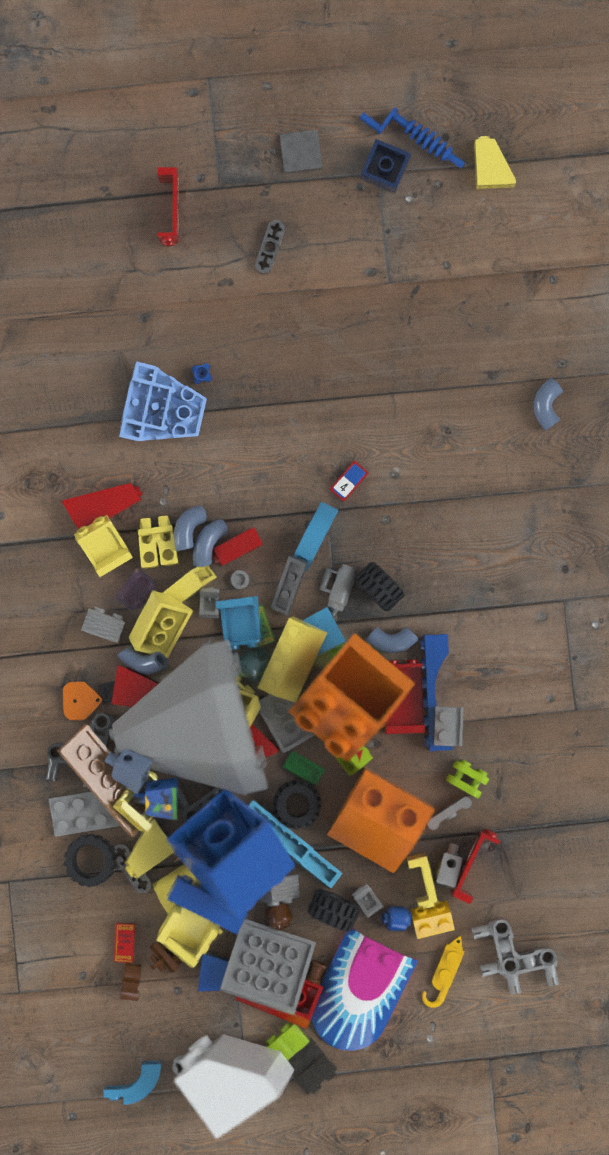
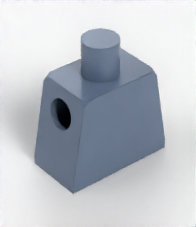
[105,749,153,795]

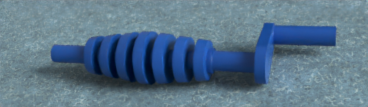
[359,107,466,169]

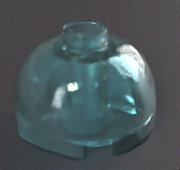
[237,648,270,682]

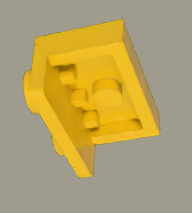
[410,901,455,939]

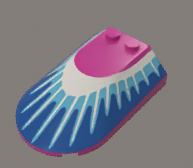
[312,927,418,1051]

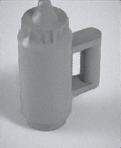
[319,564,357,616]

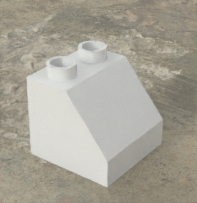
[174,1034,294,1139]

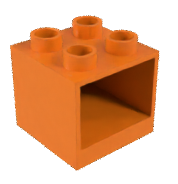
[288,633,415,762]

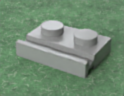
[434,706,464,746]

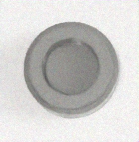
[230,570,249,589]

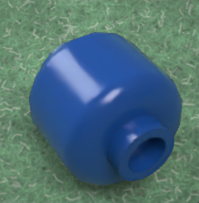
[382,906,411,931]

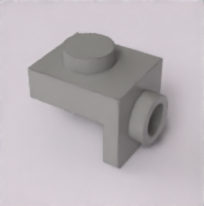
[199,587,220,618]
[352,884,384,918]

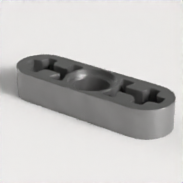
[255,220,285,274]
[114,843,152,893]

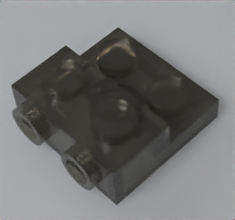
[288,1037,337,1095]

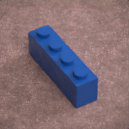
[167,875,248,934]

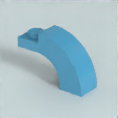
[104,1060,162,1105]

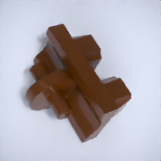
[149,941,182,973]

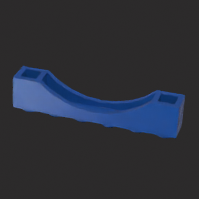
[420,634,453,751]

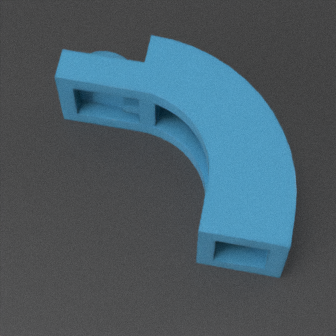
[294,502,338,571]

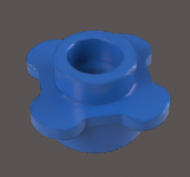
[191,363,212,384]

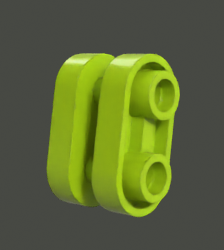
[445,759,489,799]

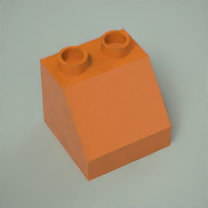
[326,766,435,873]

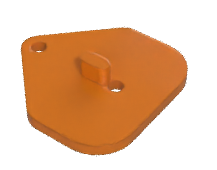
[63,681,102,720]

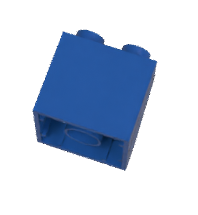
[167,789,295,919]

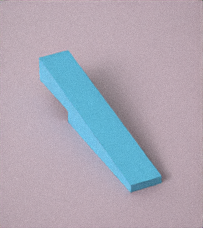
[249,800,343,889]

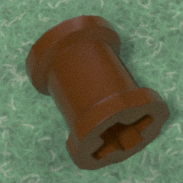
[305,959,327,984]

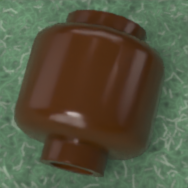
[265,902,293,931]

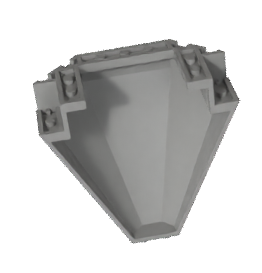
[109,639,268,795]

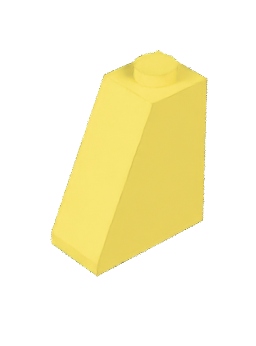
[474,136,516,189]
[163,566,217,603]
[125,819,174,879]

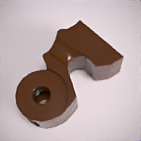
[120,963,142,1001]

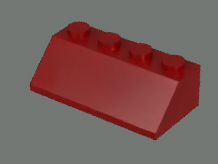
[235,979,323,1029]

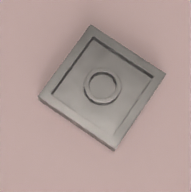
[280,130,322,174]

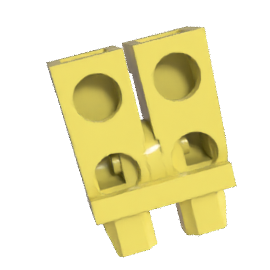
[138,516,179,569]

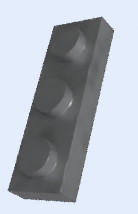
[270,555,308,616]

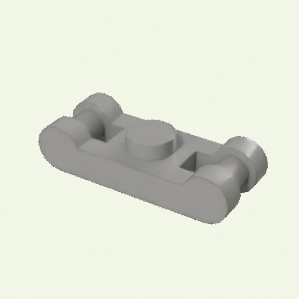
[427,796,472,830]

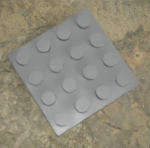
[220,919,316,1015]

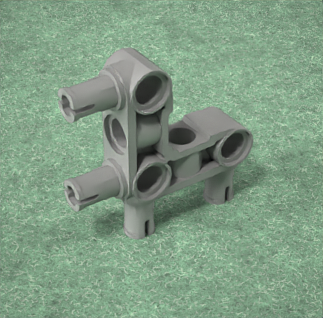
[471,917,560,995]

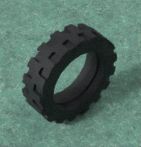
[64,834,117,887]

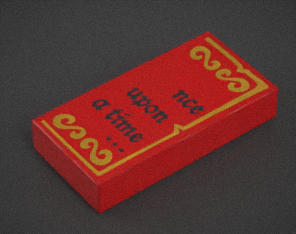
[114,923,135,963]

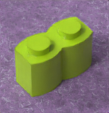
[265,1022,310,1061]

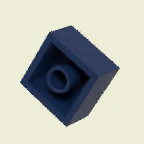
[360,139,411,193]

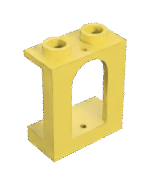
[113,770,158,832]

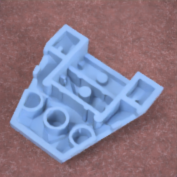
[119,361,207,441]

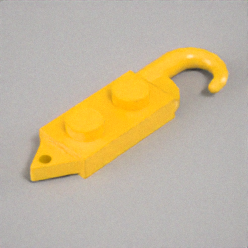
[422,936,465,1008]

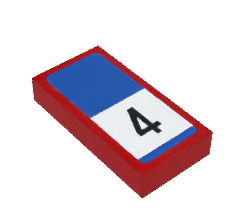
[329,460,369,502]

